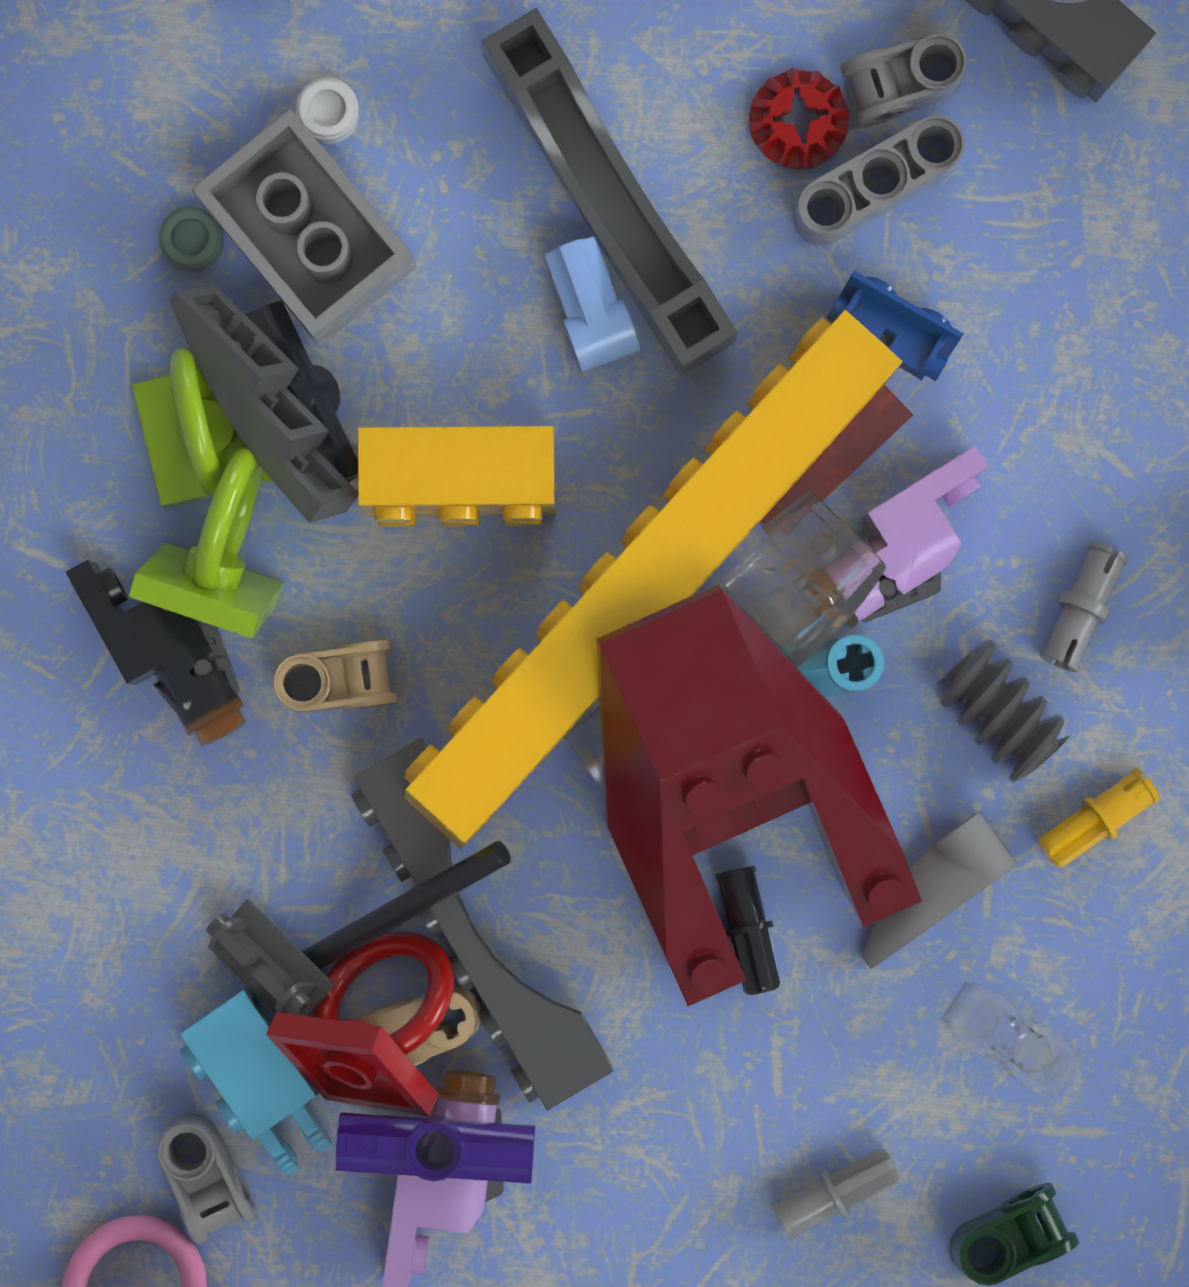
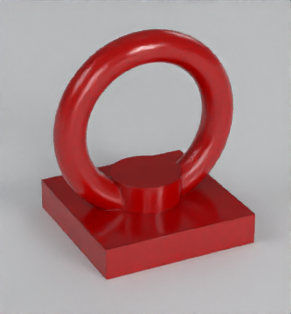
[266,931,454,1117]

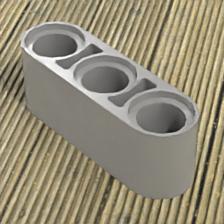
[794,115,965,245]

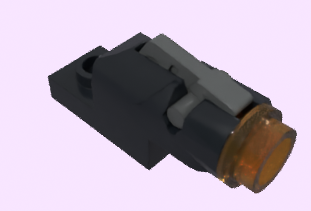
[66,560,246,747]

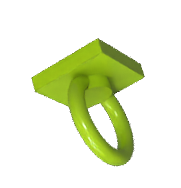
[132,347,273,508]
[129,445,285,639]

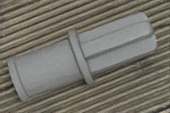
[772,1149,899,1239]

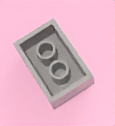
[192,108,417,347]

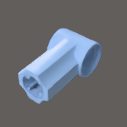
[544,237,641,373]

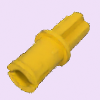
[1039,768,1160,868]

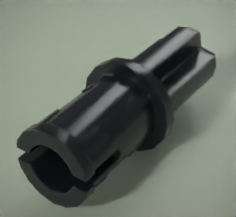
[715,866,780,995]

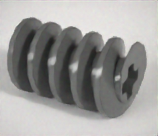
[936,640,1070,783]

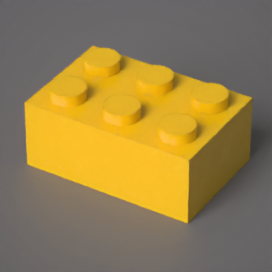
[358,426,555,528]

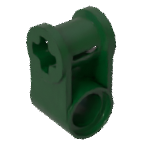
[949,1183,1079,1286]

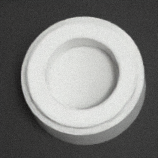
[296,77,360,144]

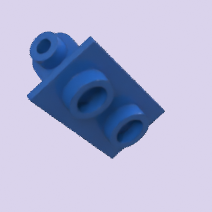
[826,271,964,381]

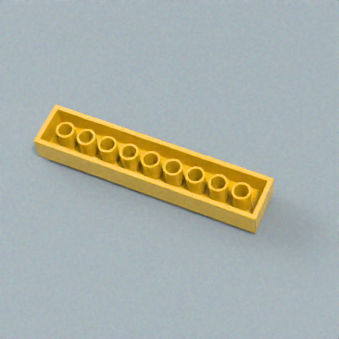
[404,310,903,850]

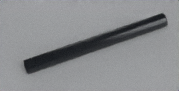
[302,841,511,969]

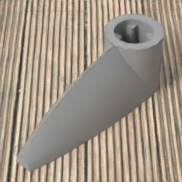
[862,811,1017,969]

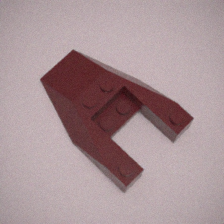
[597,584,922,1006]

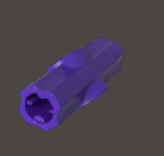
[335,1112,535,1184]

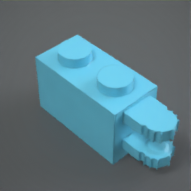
[180,987,333,1176]

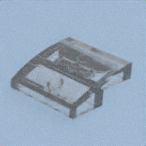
[720,489,886,668]

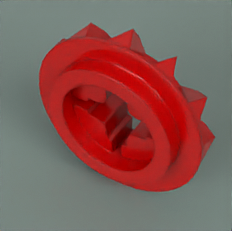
[749,68,850,170]

